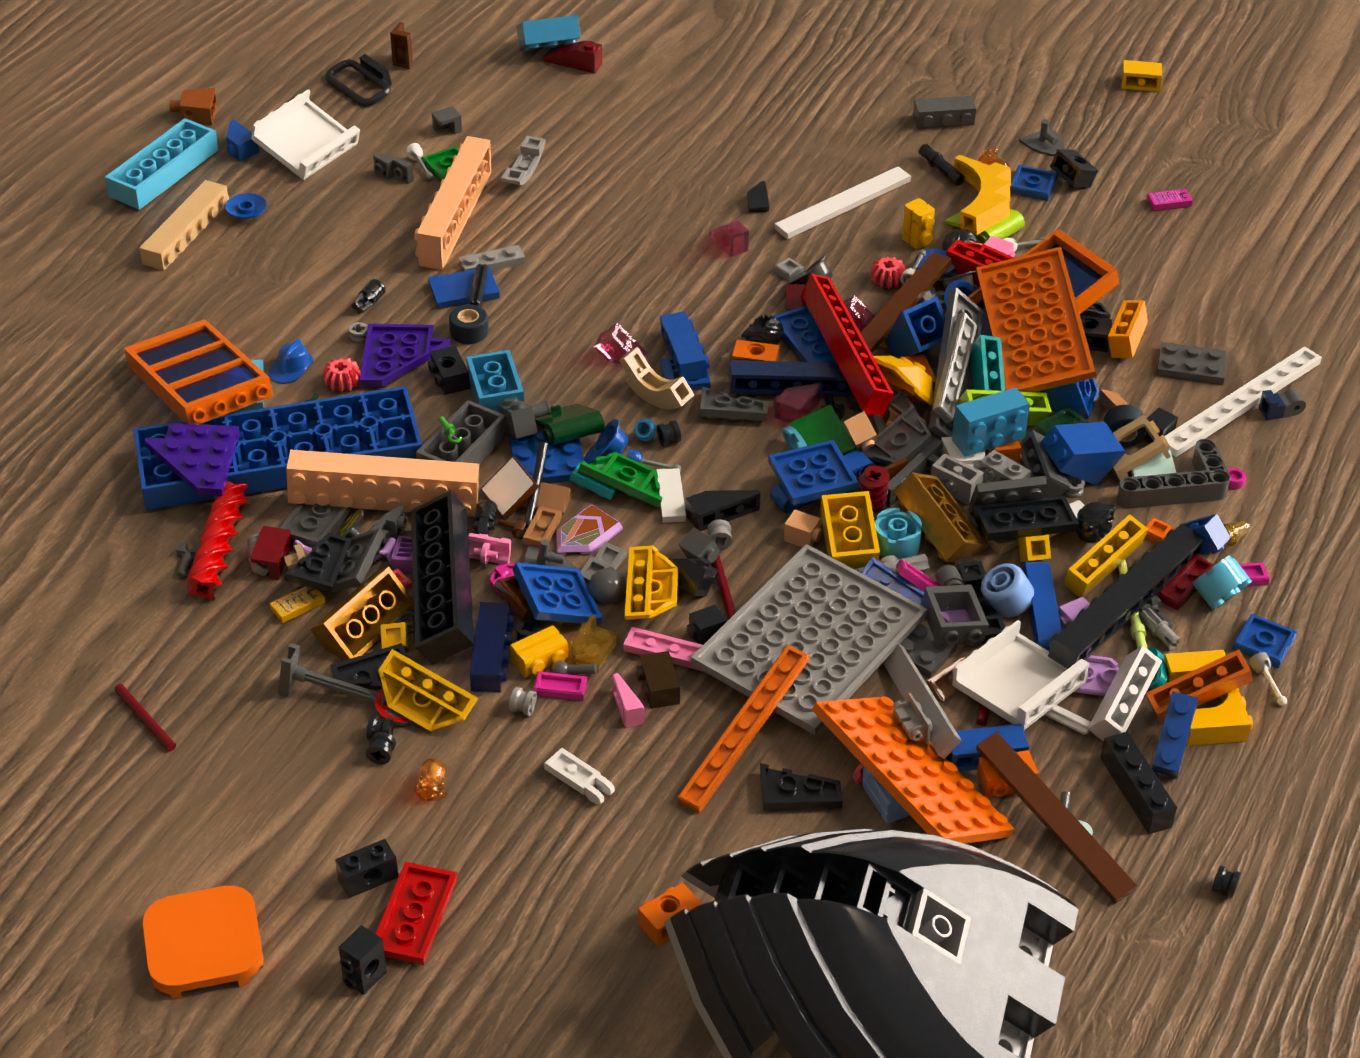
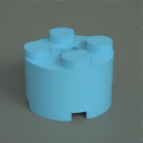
[875,508,922,559]
[1192,555,1252,611]

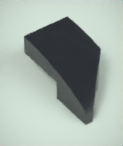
[747,181,770,212]

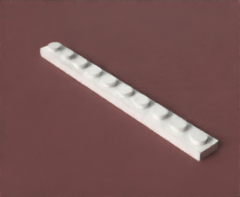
[1165,347,1322,457]

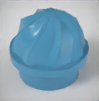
[634,419,657,441]

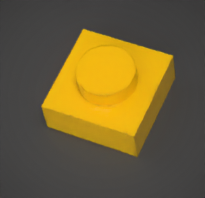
[380,622,408,649]

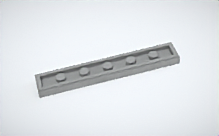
[932,312,977,424]
[883,643,962,759]

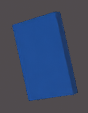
[428,267,500,309]

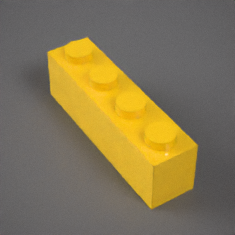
[1063,514,1148,598]

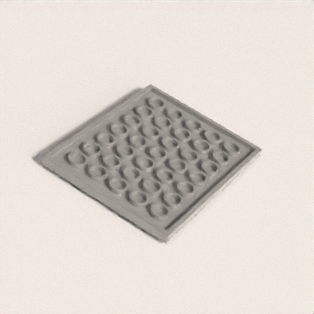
[691,544,928,735]

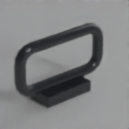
[325,54,392,106]

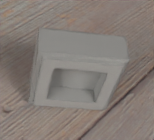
[774,258,804,281]

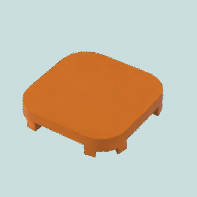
[143,885,264,999]

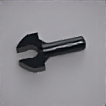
[821,393,845,420]

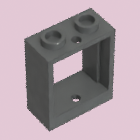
[921,585,988,645]

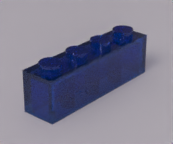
[470,602,515,693]

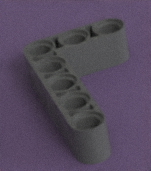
[1116,439,1230,508]

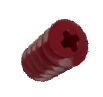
[858,465,889,513]

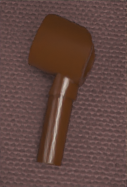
[498,519,526,539]

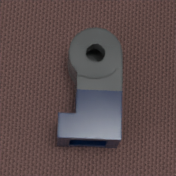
[1259,389,1306,420]

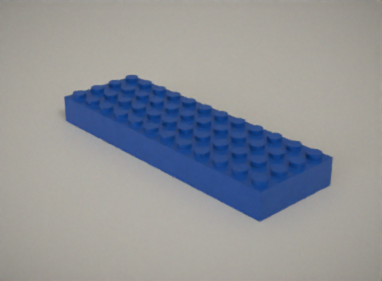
[133,386,422,510]

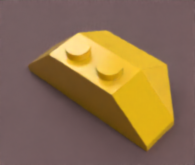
[873,356,933,406]
[625,545,678,620]
[378,649,478,732]

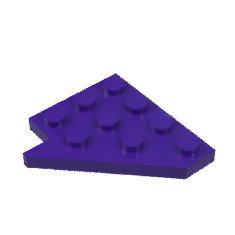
[360,324,451,387]
[145,423,240,496]

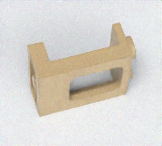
[1112,415,1171,481]

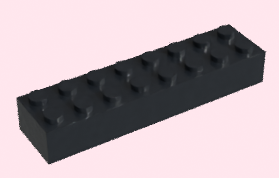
[411,491,474,665]

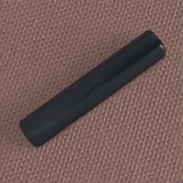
[469,264,488,307]

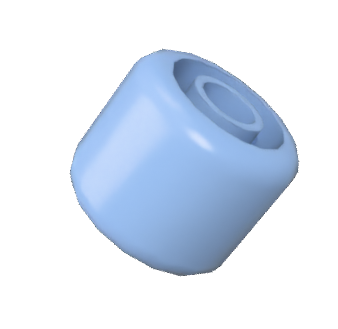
[981,563,1034,618]

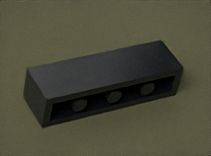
[1100,731,1177,834]

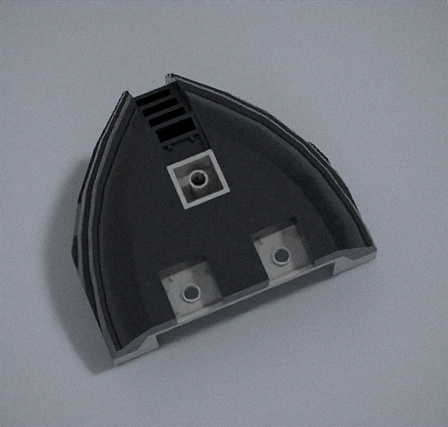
[664,829,1078,1058]

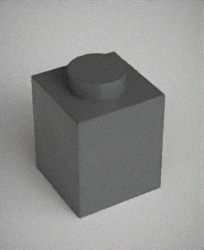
[678,527,721,563]

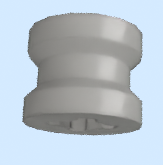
[708,519,732,549]
[509,687,537,716]

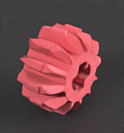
[870,256,906,289]
[322,357,361,393]

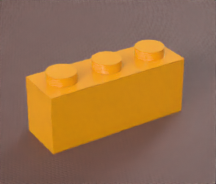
[1108,300,1148,359]

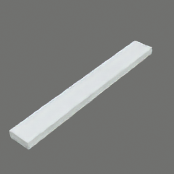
[775,167,911,239]

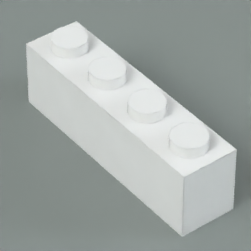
[1088,646,1162,742]

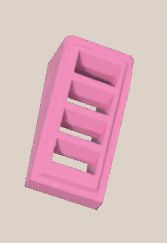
[612,673,645,728]

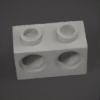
[979,450,1031,483]

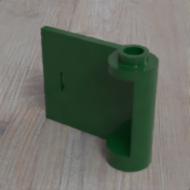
[535,404,605,446]

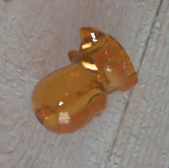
[978,148,1009,167]
[414,758,447,801]

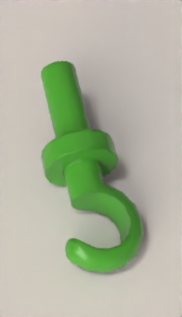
[438,416,462,444]

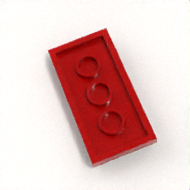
[376,862,458,965]

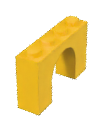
[1164,650,1253,746]

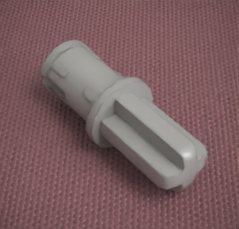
[1140,608,1181,650]

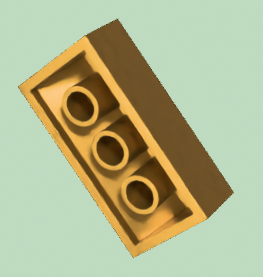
[894,472,989,563]
[310,567,414,660]

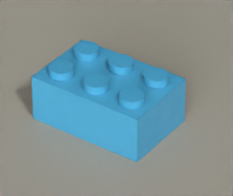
[516,15,581,51]
[466,350,524,412]
[952,387,1030,457]

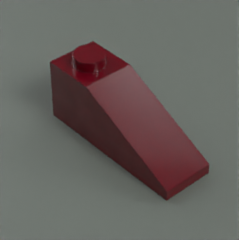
[543,41,602,74]

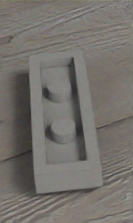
[459,245,525,271]

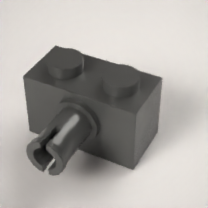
[497,397,551,439]

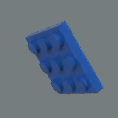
[509,431,584,484]
[768,440,859,506]
[512,562,603,625]

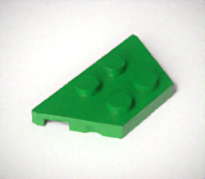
[578,452,662,508]

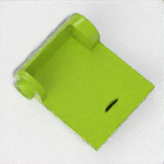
[945,209,1025,244]

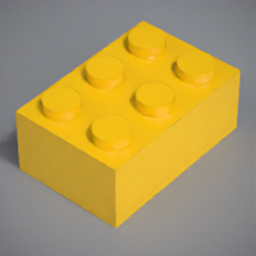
[820,491,880,569]

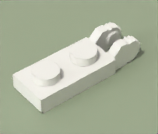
[544,748,615,805]

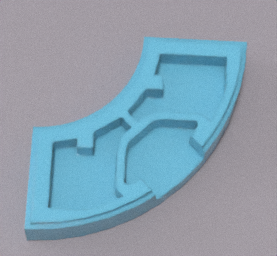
[781,426,807,450]

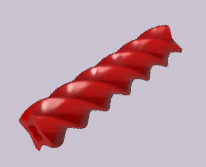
[187,481,249,601]

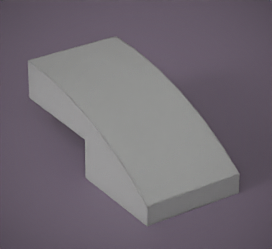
[581,541,627,582]

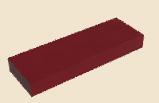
[1158,555,1214,611]

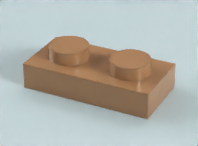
[523,506,562,547]

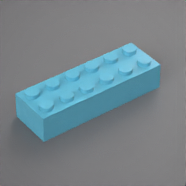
[105,118,218,210]

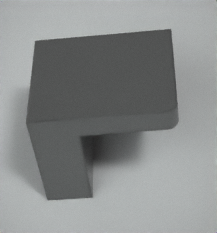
[431,106,462,134]

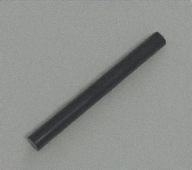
[524,442,548,529]

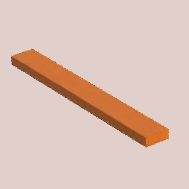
[677,644,810,813]

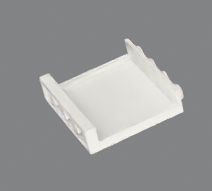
[251,90,360,180]
[952,620,1089,730]

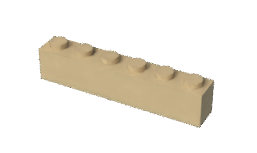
[139,180,229,271]

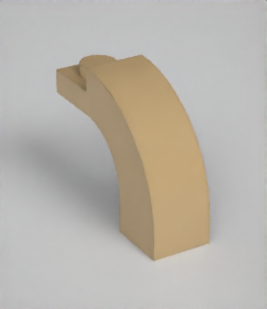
[619,347,694,409]

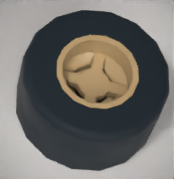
[449,305,489,344]
[1104,404,1146,447]

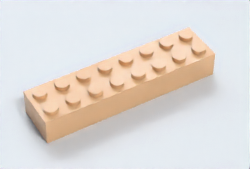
[414,136,491,270]
[287,450,479,517]

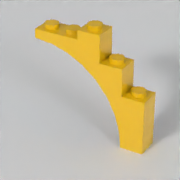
[954,155,1011,235]

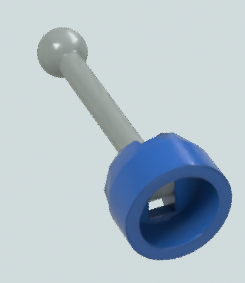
[627,449,681,471]

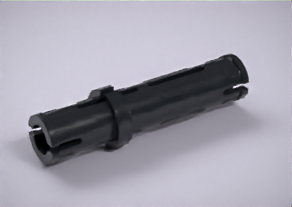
[918,144,965,186]

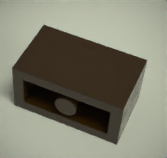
[636,651,680,709]

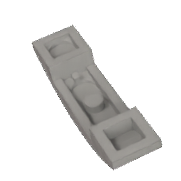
[501,136,546,185]

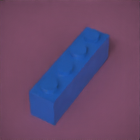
[660,311,710,380]

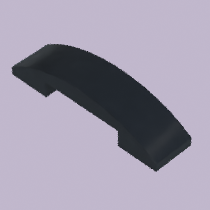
[957,561,1005,638]

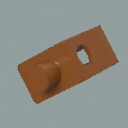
[170,88,217,125]

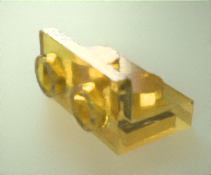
[568,615,619,673]

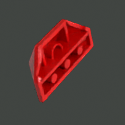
[946,240,1014,287]

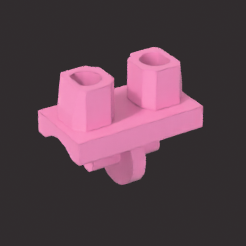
[468,533,511,564]

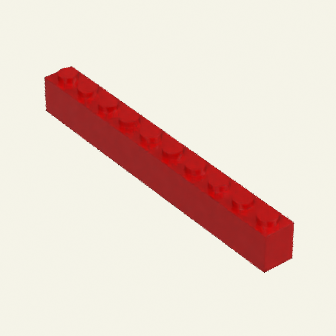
[802,273,894,416]

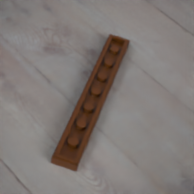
[861,253,951,353]
[976,732,1137,904]

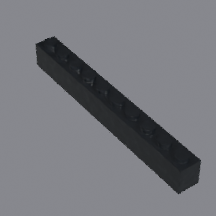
[1048,524,1205,669]

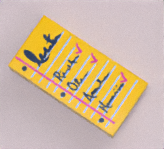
[270,586,325,623]

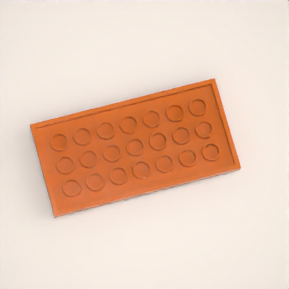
[976,247,1096,392]
[812,696,1015,844]

